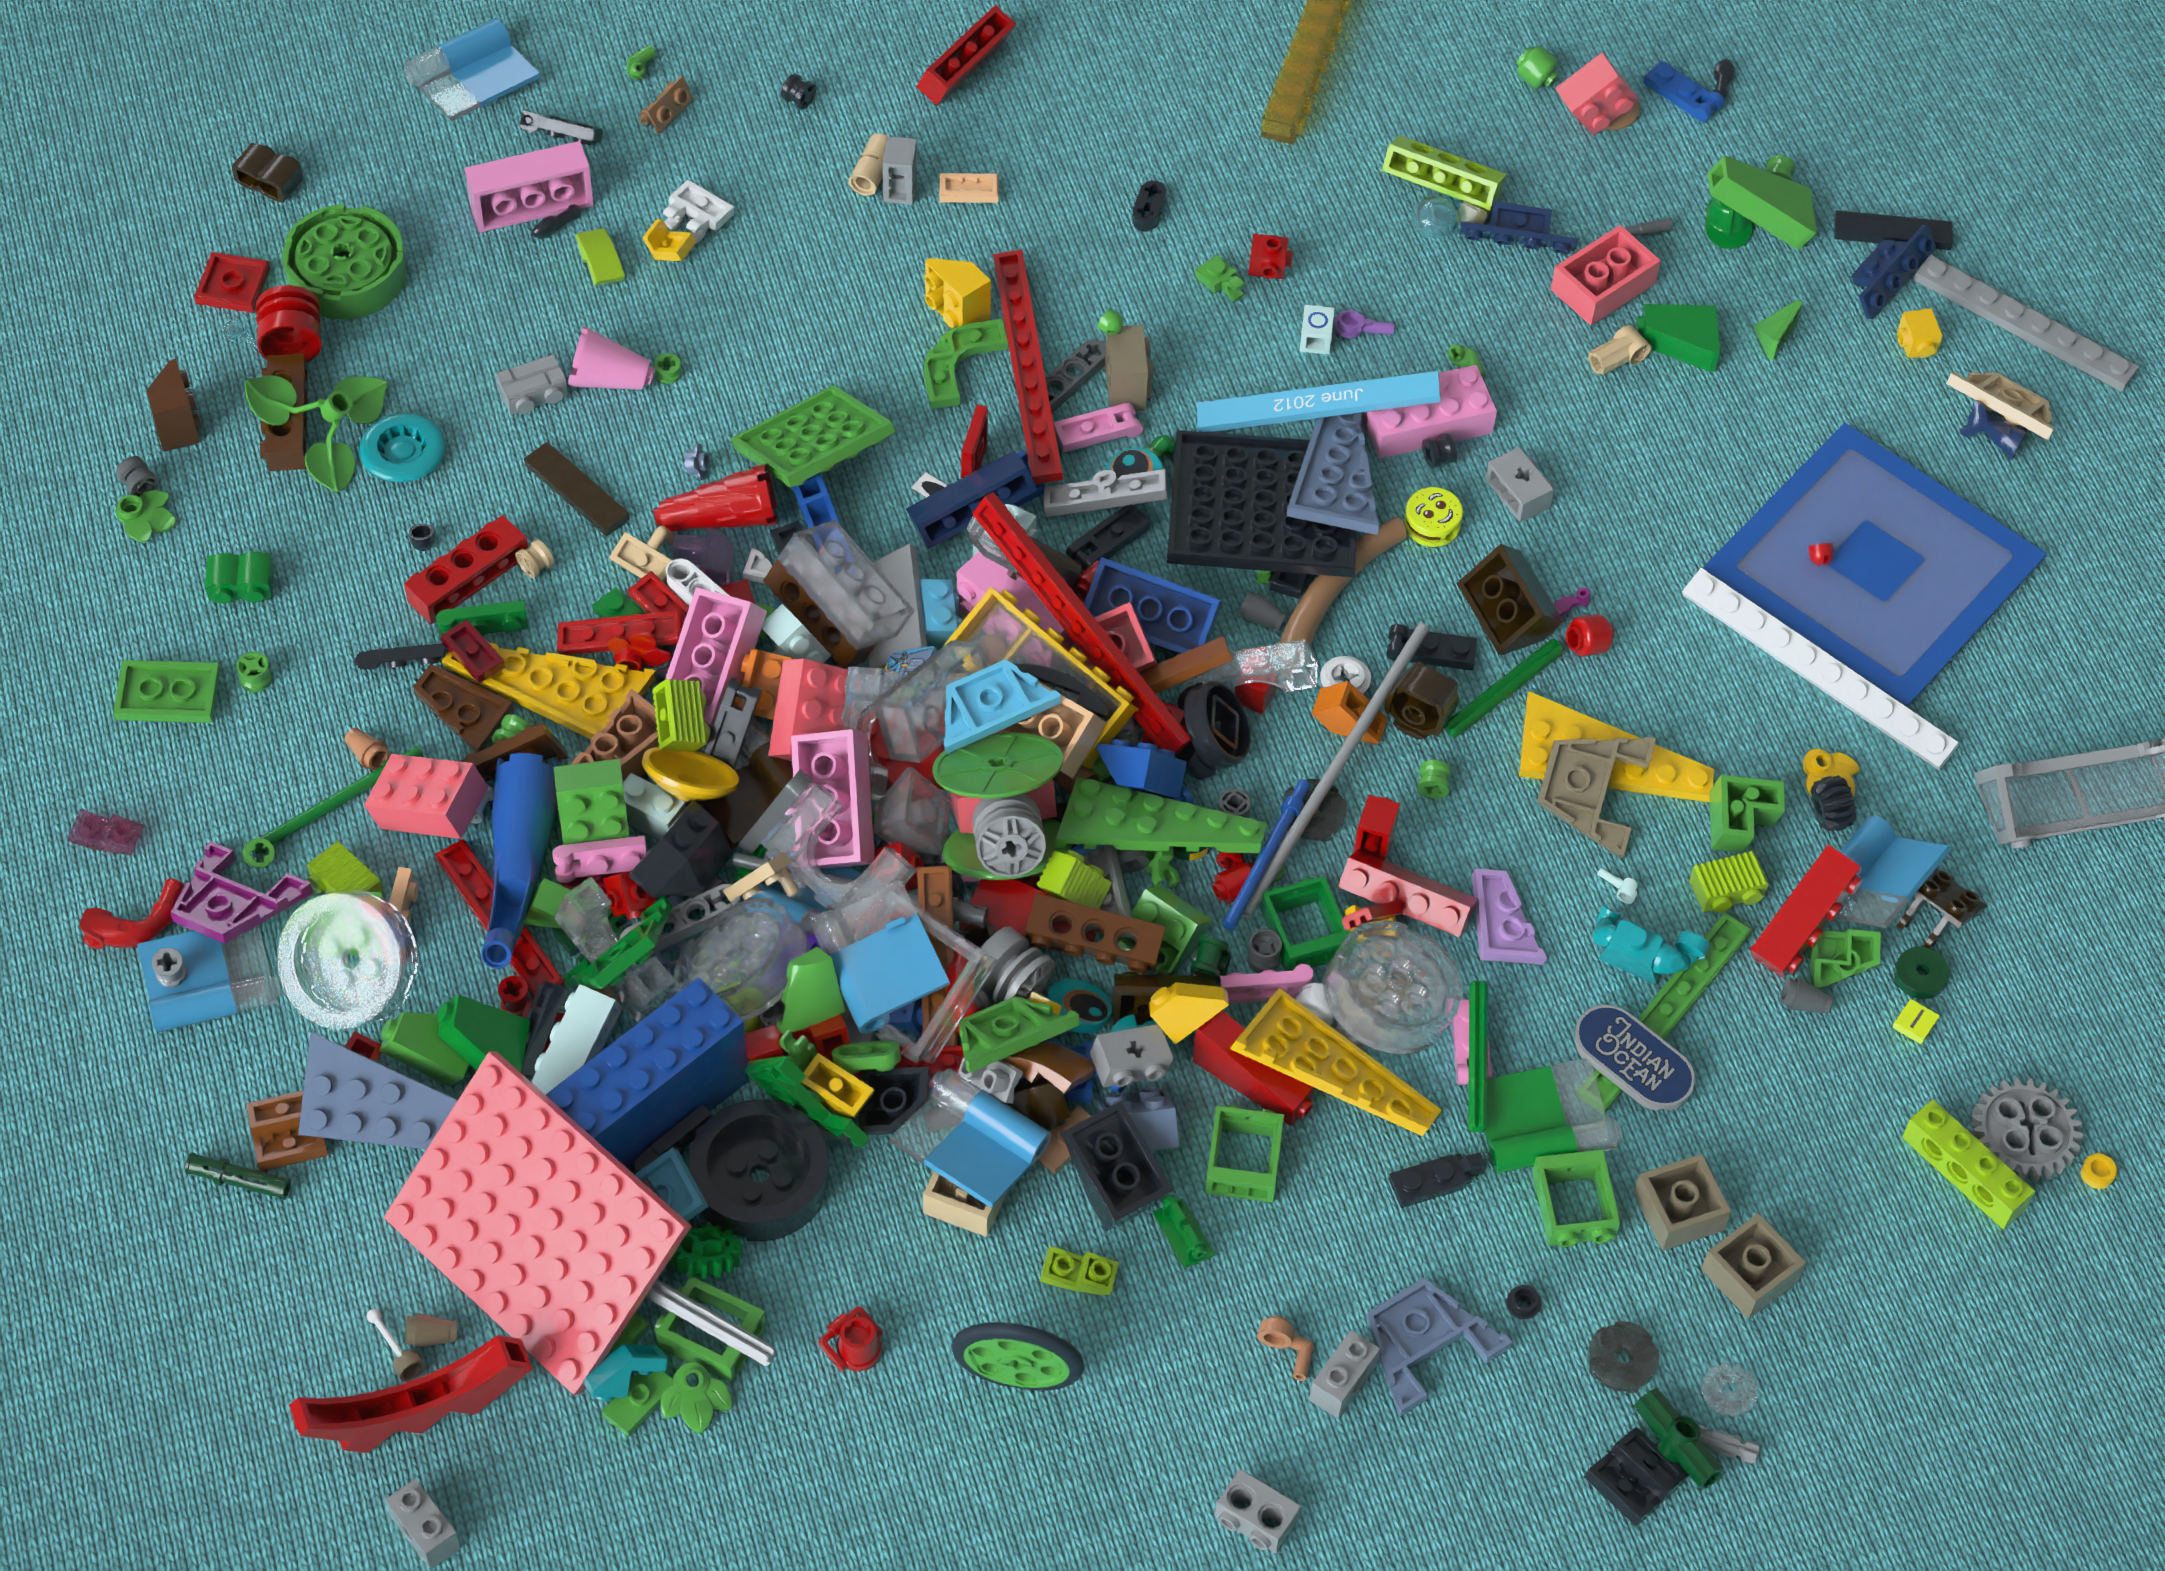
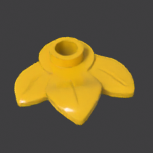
[1803,748,1860,797]

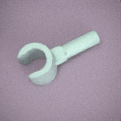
[1598,868,1638,904]

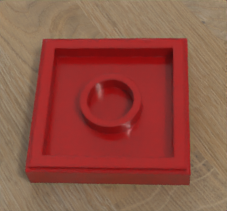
[194,252,271,313]
[961,404,988,479]

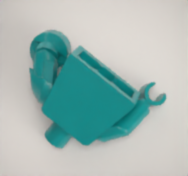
[1593,904,1711,985]

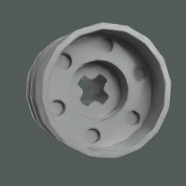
[972,793,1046,878]
[972,926,1056,1004]

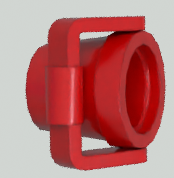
[818,1307,883,1372]

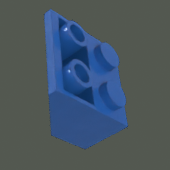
[1097,739,1187,800]

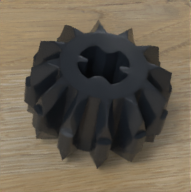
[1811,775,1857,832]

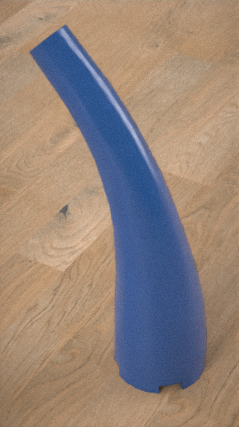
[481,753,561,969]

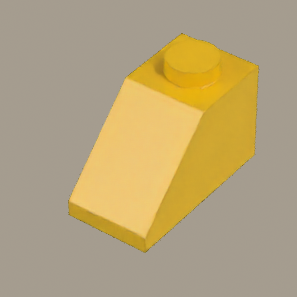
[1149,983,1229,1045]
[801,1053,874,1118]

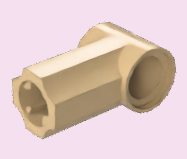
[1588,325,1651,375]

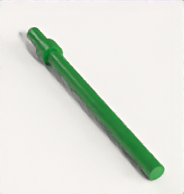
[252,746,424,855]

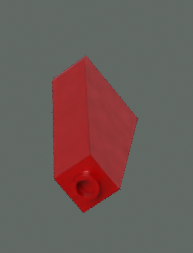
[958,879,1098,951]
[1192,1010,1314,1127]

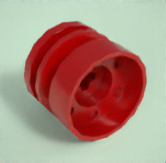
[255,285,322,362]

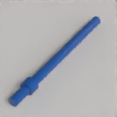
[1223,779,1311,931]

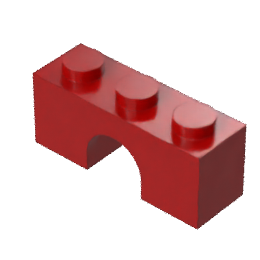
[745,1013,851,1084]

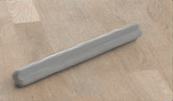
[645,1279,776,1366]

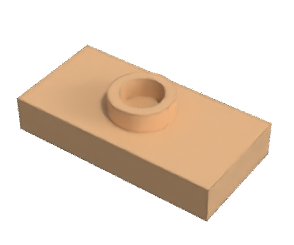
[940,173,998,203]

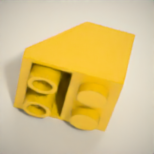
[924,258,991,328]

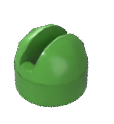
[1097,308,1124,335]

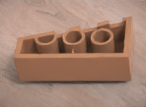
[570,689,659,782]

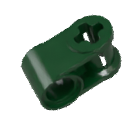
[1190,935,1231,980]

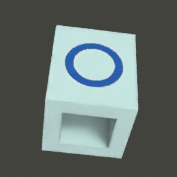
[1299,305,1334,355]

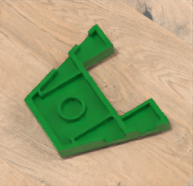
[562,896,672,989]
[744,1056,869,1149]

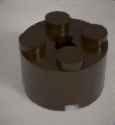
[1384,662,1459,739]

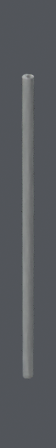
[1242,622,1430,918]

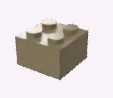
[1105,325,1153,411]
[1634,1153,1731,1251]
[1701,1213,1806,1319]

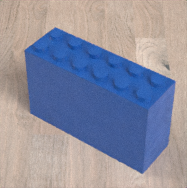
[545,977,749,1173]

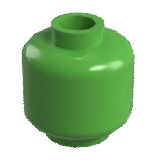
[1516,46,1559,89]

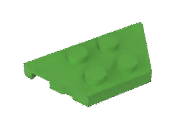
[958,996,1080,1073]

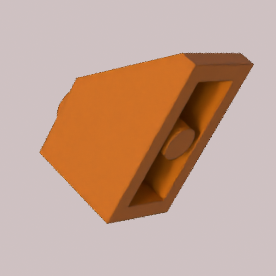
[1311,681,1388,744]

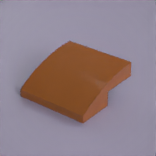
[1006,1042,1096,1093]
[246,1090,328,1171]

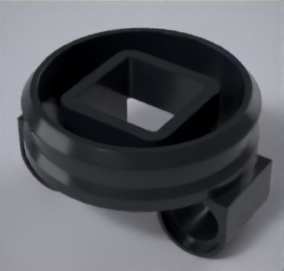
[1175,681,1251,780]

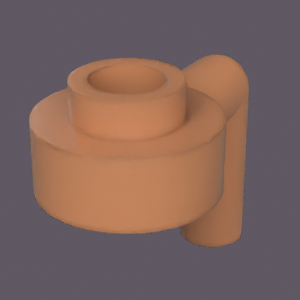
[1257,1316,1314,1381]

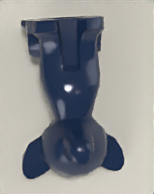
[1960,401,2029,460]

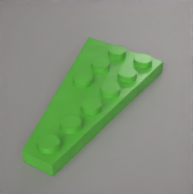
[1054,777,1267,853]

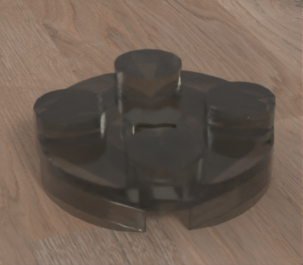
[1281,779,1347,842]
[1587,1321,1659,1393]

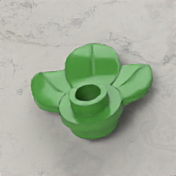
[115,490,176,543]
[660,1362,732,1434]

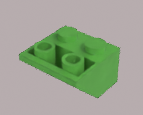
[1118,885,1213,975]

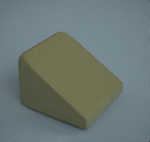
[1455,201,1493,225]

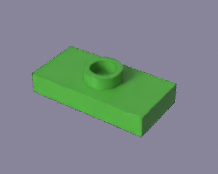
[602,1371,674,1437]

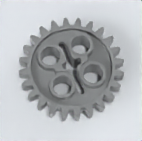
[1970,1078,2083,1182]

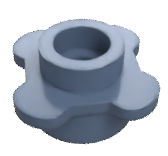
[685,443,710,480]

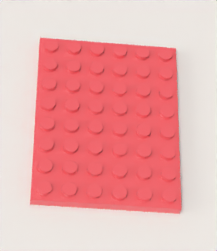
[384,1051,691,1395]

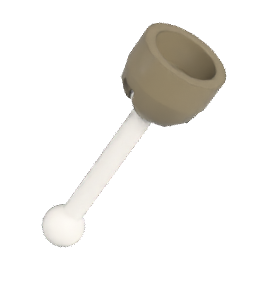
[367,1309,425,1381]

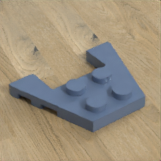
[1366,1278,1513,1416]

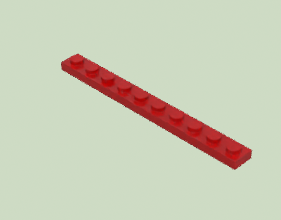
[993,249,1063,485]
[972,492,1191,757]

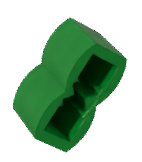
[205,552,274,604]

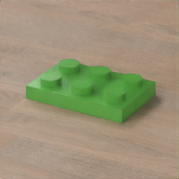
[113,660,220,723]

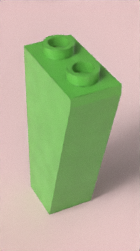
[1708,156,1817,250]

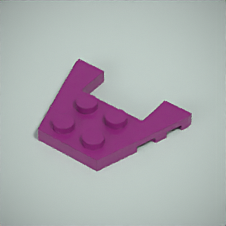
[171,841,313,944]

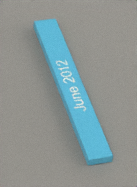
[1197,371,1441,432]

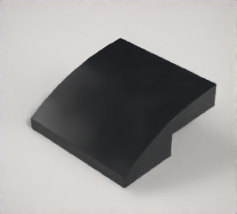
[1584,1427,1689,1526]

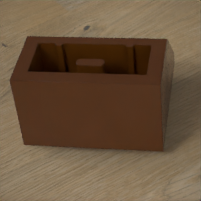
[146,359,202,452]

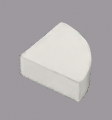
[743,549,772,584]

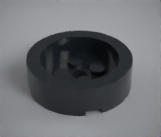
[689,1100,829,1241]

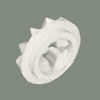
[1320,656,1371,695]

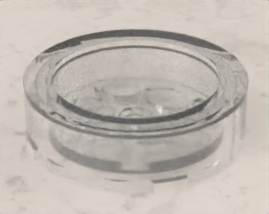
[277,890,418,1029]
[674,898,810,1022]
[1323,920,1463,1055]

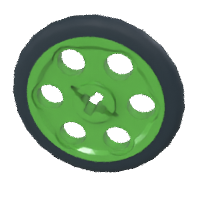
[951,1322,1085,1390]

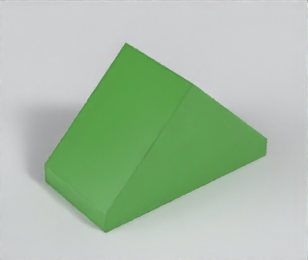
[524,878,590,929]

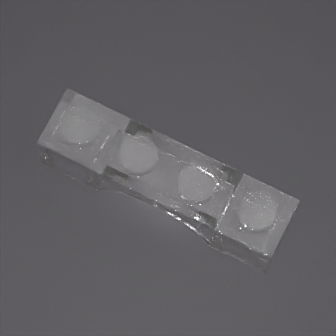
[1183,639,1318,692]
[841,667,899,802]

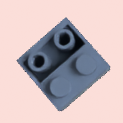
[1097,1086,1179,1151]

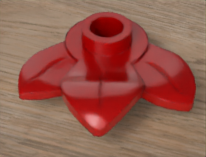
[608,631,671,671]

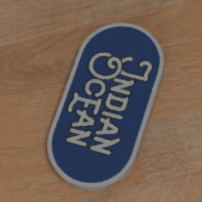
[1574,1005,1695,1111]

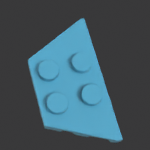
[944,659,1062,754]

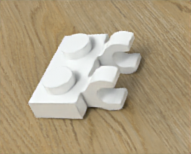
[663,180,734,244]

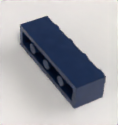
[906,450,1038,549]

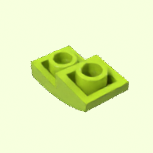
[575,228,625,286]
[1039,1246,1119,1295]

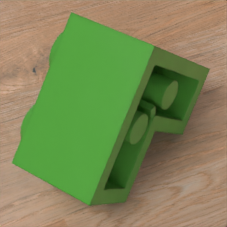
[1710,775,1785,853]

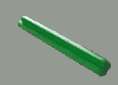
[1444,639,1563,738]
[1468,980,1488,1133]

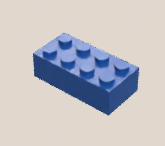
[1084,557,1223,654]

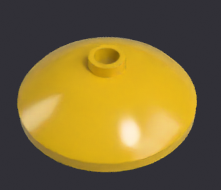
[642,747,739,801]

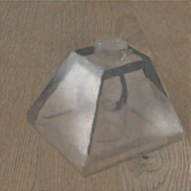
[873,767,951,855]

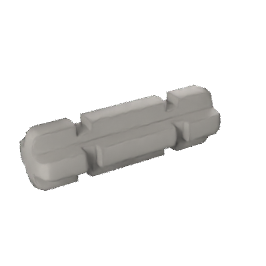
[1699,1425,1760,1464]

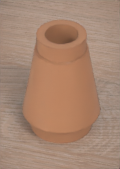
[344,728,390,770]

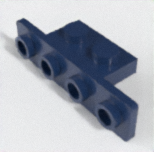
[1459,201,1578,254]
[1851,225,1936,319]

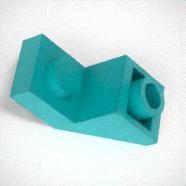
[583,1344,668,1401]

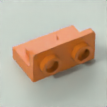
[734,648,794,720]

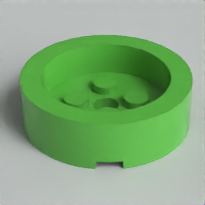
[282,204,407,319]

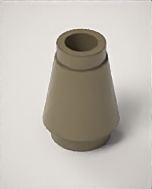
[405,1313,457,1348]

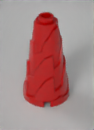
[654,464,779,531]

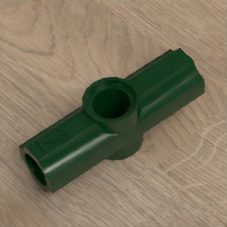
[1634,1388,1725,1490]

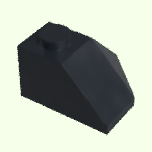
[858,1067,930,1135]

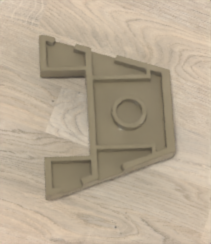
[1537,737,1656,858]

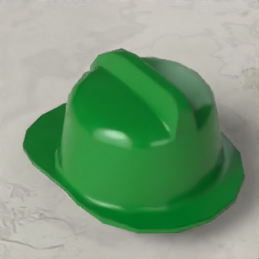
[1705,197,1753,249]

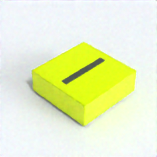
[1892,999,1940,1045]

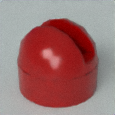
[1808,543,1834,566]

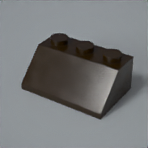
[1456,544,1564,655]
[1113,971,1216,1026]

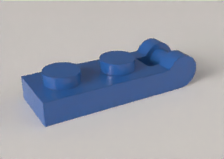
[1643,61,1725,122]

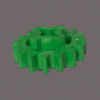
[669,1223,743,1279]

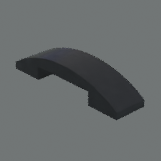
[1014,664,1114,720]

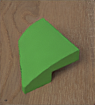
[1809,929,1881,989]
[776,947,846,1034]

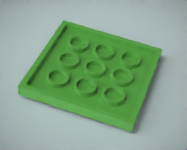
[731,385,895,488]

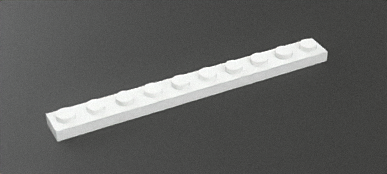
[1682,568,1959,770]

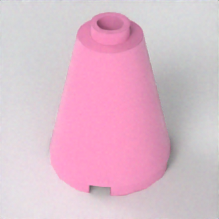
[568,327,655,390]

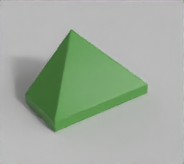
[1753,300,1803,360]

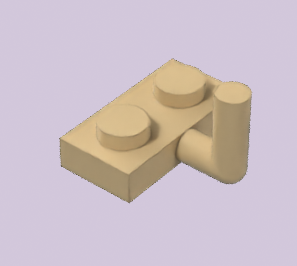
[609,526,678,584]
[723,852,800,902]

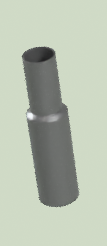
[1625,218,1673,237]

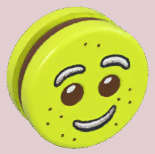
[1404,487,1463,547]

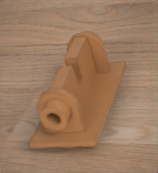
[639,76,694,134]

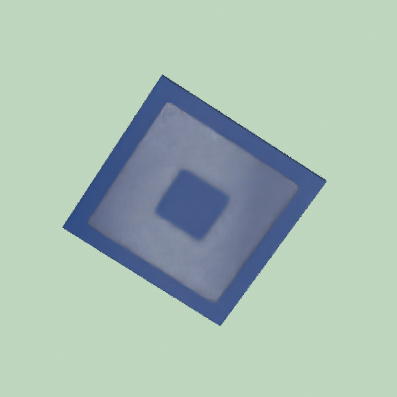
[1702,422,2047,707]

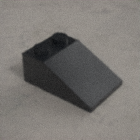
[1061,1101,1173,1232]

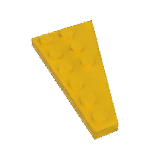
[442,642,656,739]
[1519,691,1714,803]
[1230,988,1442,1136]

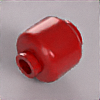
[1566,614,1614,657]

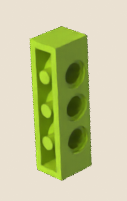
[1382,135,1507,210]
[1902,1099,2035,1230]

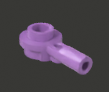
[1333,310,1394,338]

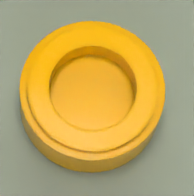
[2081,1153,2118,1189]

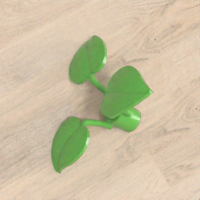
[245,375,388,492]

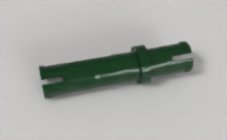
[184,1152,291,1200]

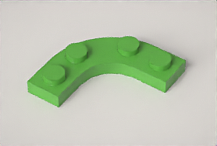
[924,319,1008,409]

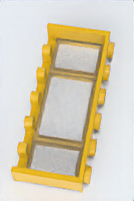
[943,587,1139,769]

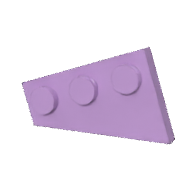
[1472,868,1547,965]

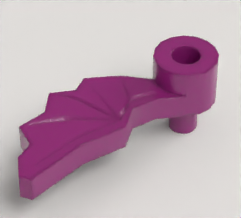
[1554,587,1591,616]

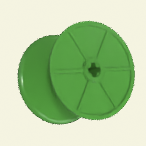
[932,732,1072,880]

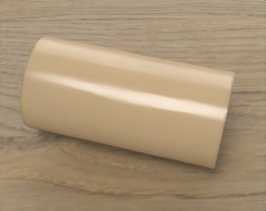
[849,133,887,196]

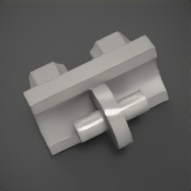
[958,1057,1023,1103]

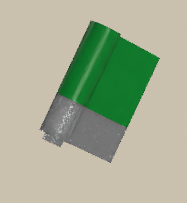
[1484,1058,1622,1174]

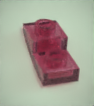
[68,809,144,855]

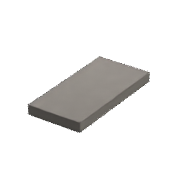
[860,543,927,673]

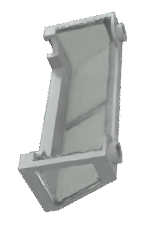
[1974,738,2165,849]

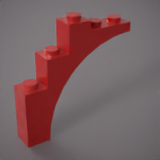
[289,1335,533,1453]

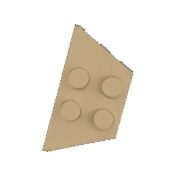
[1946,372,2055,440]

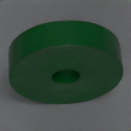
[1894,947,1949,999]

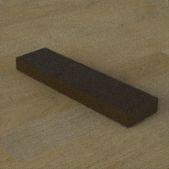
[524,442,630,536]

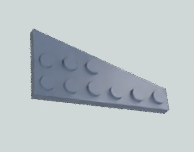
[1287,413,1379,535]
[298,1031,458,1150]

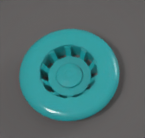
[359,413,446,482]

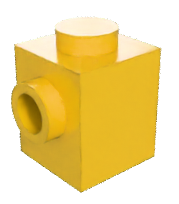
[1897,308,1942,358]

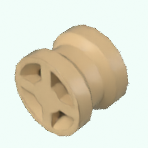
[515,539,555,579]

